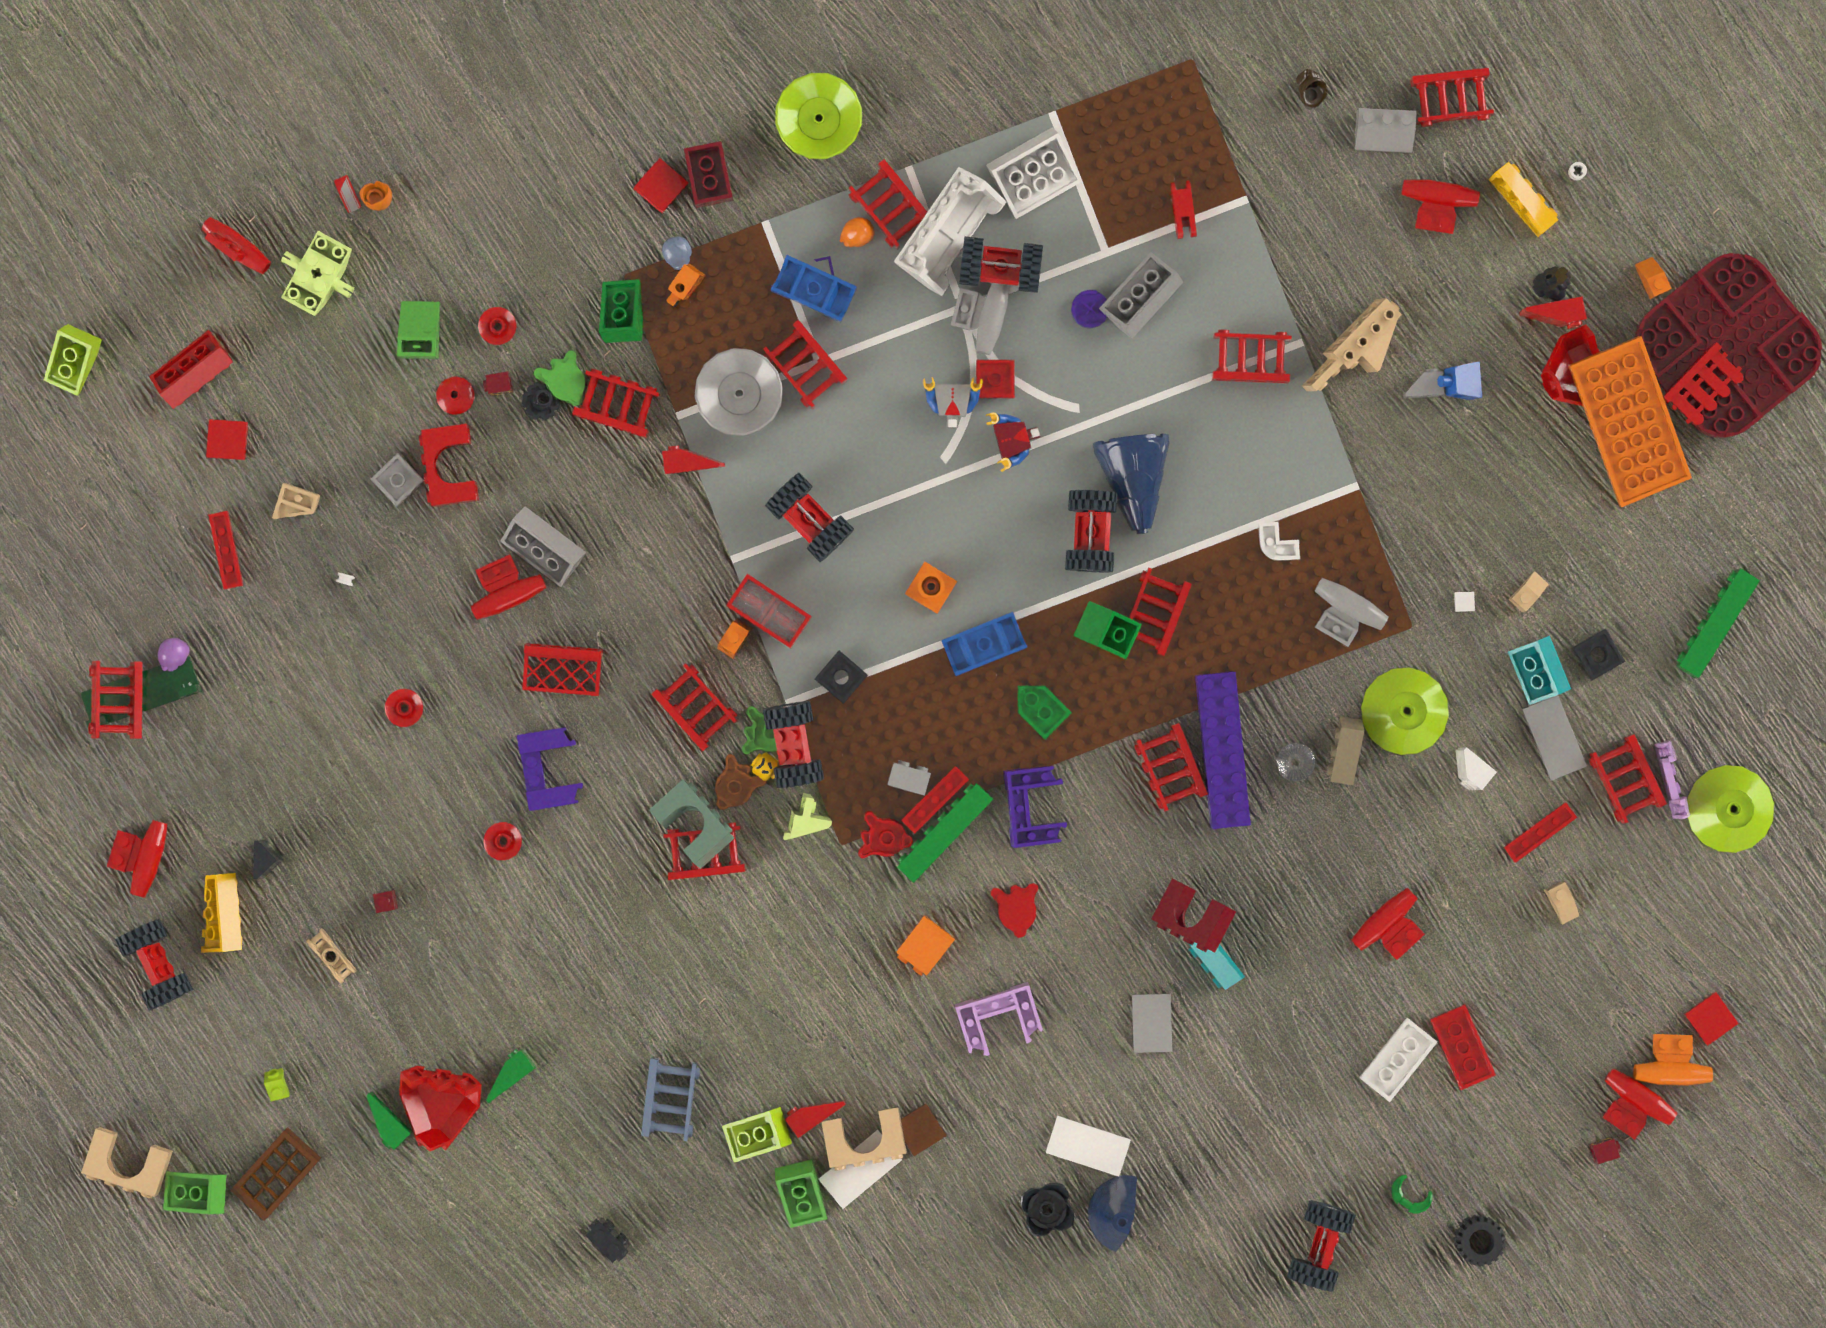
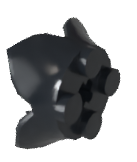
[1021,1182,1074,1237]

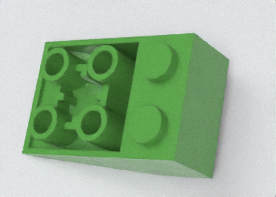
[397,301,440,359]

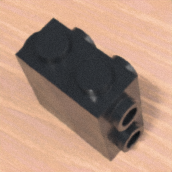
[586,1217,630,1263]

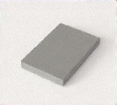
[1132,993,1172,1053]

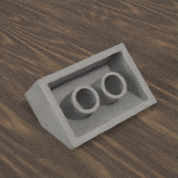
[1355,108,1416,153]

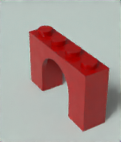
[419,424,479,507]

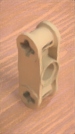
[306,928,357,984]

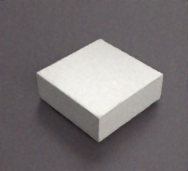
[1454,592,1475,612]

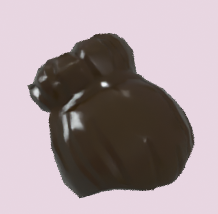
[1296,69,1327,108]

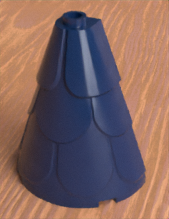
[1093,433,1170,534]
[1088,1175,1137,1252]

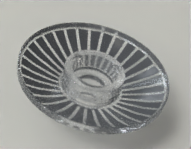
[1277,743,1315,781]

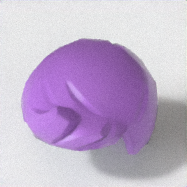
[158,638,190,671]

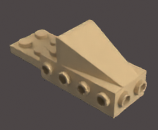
[1302,298,1402,391]

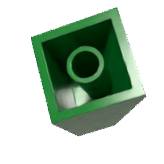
[1073,601,1142,659]

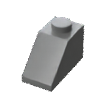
[1403,369,1444,399]

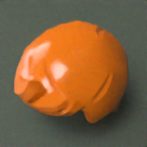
[359,181,392,211]
[840,217,875,247]

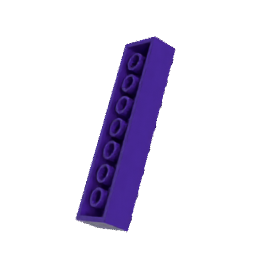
[1195,671,1251,829]

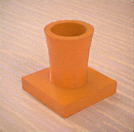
[905,561,957,614]

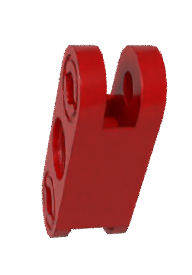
[1170,180,1197,239]

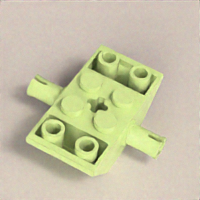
[281,231,354,316]

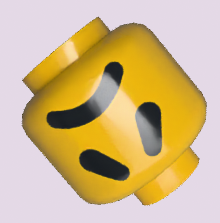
[751,752,779,781]

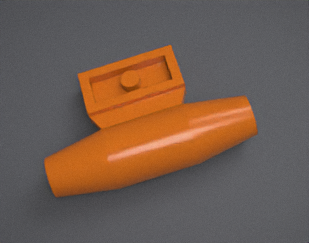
[1633,1034,1713,1086]

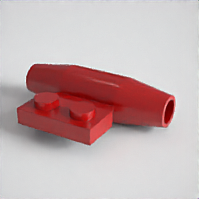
[1401,179,1480,234]
[202,217,271,274]
[470,554,547,620]
[107,820,168,898]
[1351,887,1425,960]
[1602,1068,1678,1140]

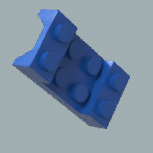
[771,255,857,323]
[941,612,1027,676]

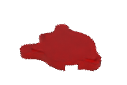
[858,811,913,859]
[990,883,1039,938]

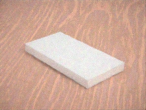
[1359,1018,1437,1102]
[1046,1116,1131,1177]
[819,1130,902,1209]

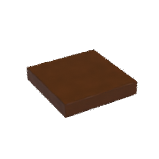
[901,1103,947,1156]

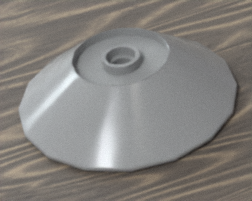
[695,348,783,436]

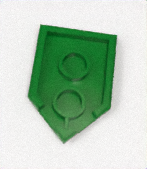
[1018,686,1072,740]

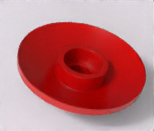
[478,307,517,345]
[436,376,475,415]
[385,689,423,727]
[483,822,522,860]

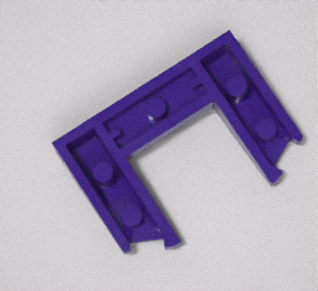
[517,727,583,811]
[1003,766,1067,848]

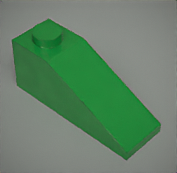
[486,1049,536,1103]
[367,1092,413,1150]

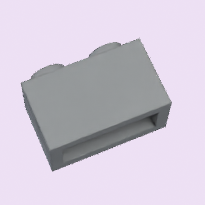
[888,760,931,796]

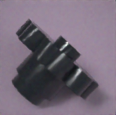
[1532,266,1571,301]
[521,382,560,421]

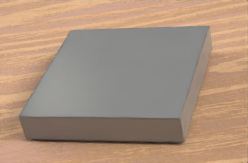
[370,453,424,507]

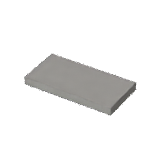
[1521,695,1587,781]

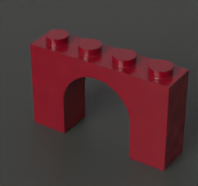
[1151,878,1236,953]

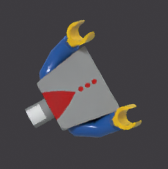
[923,377,983,428]

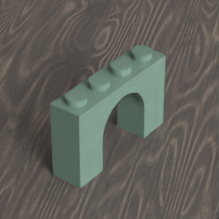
[649,780,734,869]

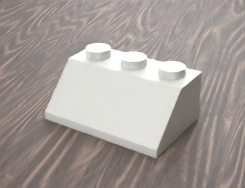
[1456,747,1496,791]

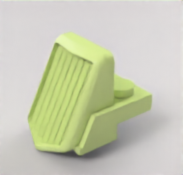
[783,793,832,840]

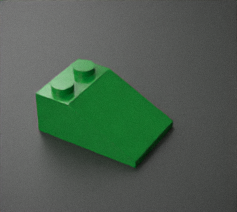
[599,279,643,343]

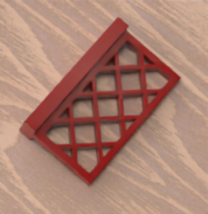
[522,643,603,696]

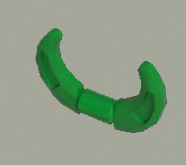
[1391,1175,1433,1214]

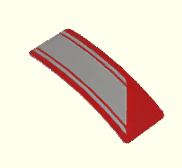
[334,175,362,213]

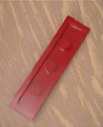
[208,511,244,590]
[901,766,969,834]
[1503,802,1577,863]

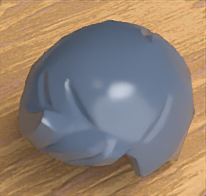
[662,236,692,270]

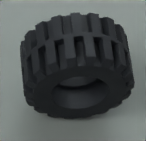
[1454,1215,1506,1266]

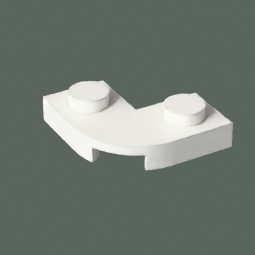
[1259,522,1300,561]

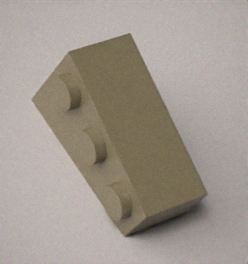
[1327,716,1364,785]

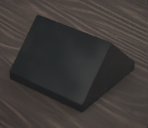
[253,840,284,879]

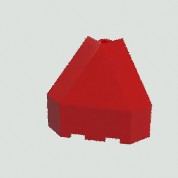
[1541,324,1601,406]
[399,1066,482,1152]

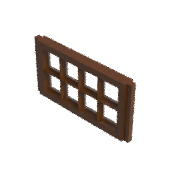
[230,1127,321,1221]

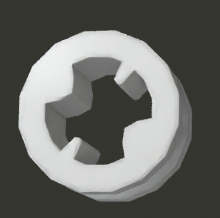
[1568,162,1587,181]
[336,572,355,586]

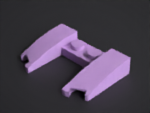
[1654,740,1690,819]
[955,982,1043,1056]

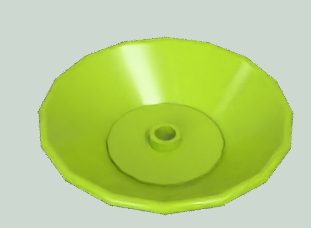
[775,73,862,159]
[1361,667,1449,755]
[1687,765,1774,853]

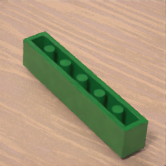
[1676,568,1760,678]
[897,783,994,883]

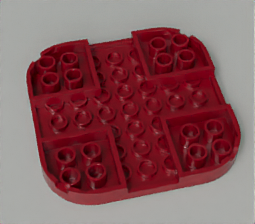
[1635,253,1823,438]

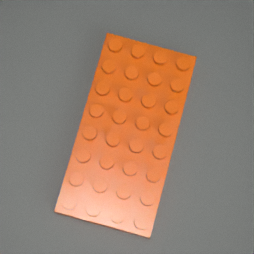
[1568,336,1692,507]

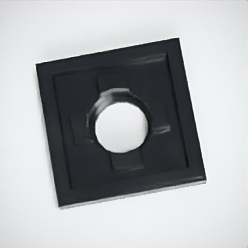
[1572,628,1626,681]
[814,650,868,704]

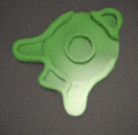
[533,350,585,406]
[742,706,777,754]

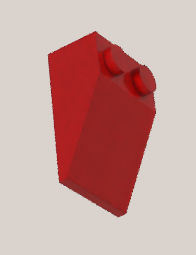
[1519,296,1587,329]

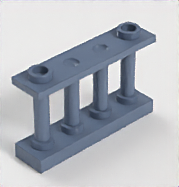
[641,1057,700,1141]

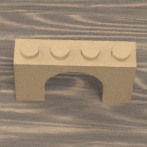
[822,1107,907,1171]
[81,1127,173,1198]

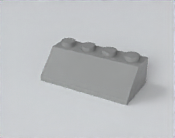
[1099,252,1183,338]
[500,506,586,587]

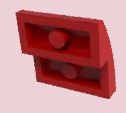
[633,158,689,213]

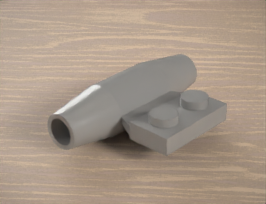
[951,283,1009,355]
[1314,578,1389,647]

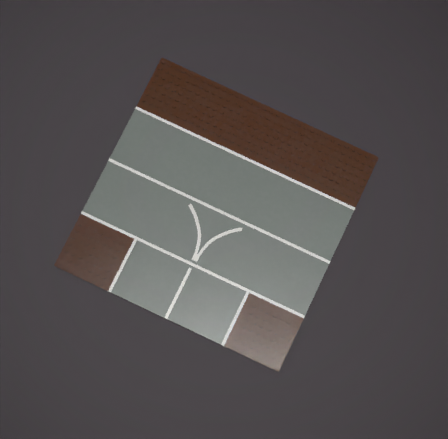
[624,59,1412,845]

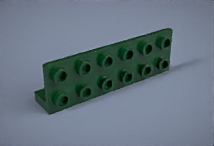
[81,656,202,728]

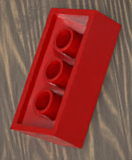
[149,330,233,409]

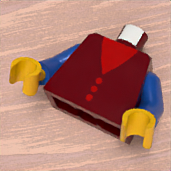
[986,412,1040,472]

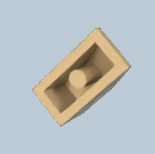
[1508,571,1549,612]
[1544,882,1579,925]

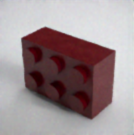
[684,141,734,208]

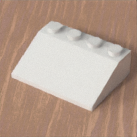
[986,127,1082,219]

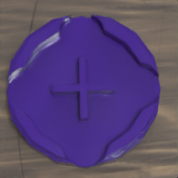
[1071,290,1107,328]

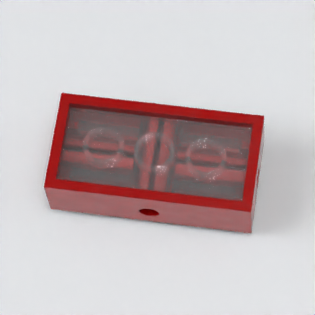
[726,574,812,649]

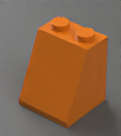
[896,915,955,976]

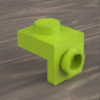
[264,1068,290,1102]

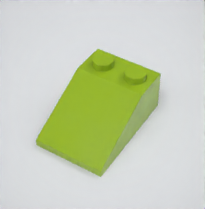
[44,324,102,396]
[722,1107,792,1163]

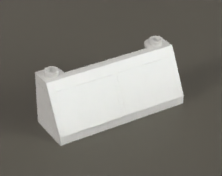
[894,167,1007,296]

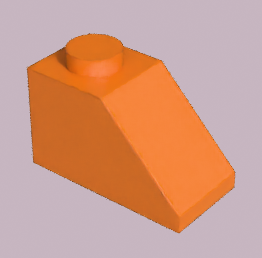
[1634,257,1672,299]

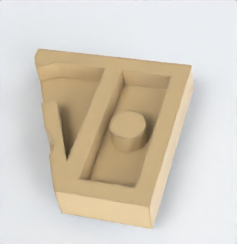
[272,483,320,519]

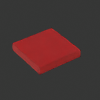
[976,360,1015,399]
[206,419,248,460]
[1684,992,1739,1046]

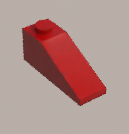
[662,445,725,474]
[785,1100,846,1138]

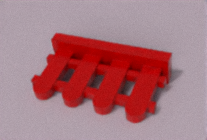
[1663,342,1744,425]

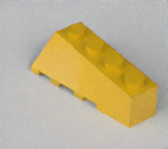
[1488,162,1558,237]
[201,873,242,953]

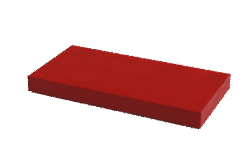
[1429,1004,1496,1090]

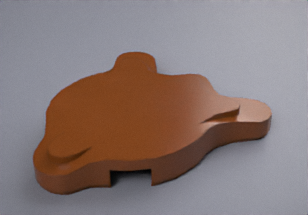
[715,754,767,810]

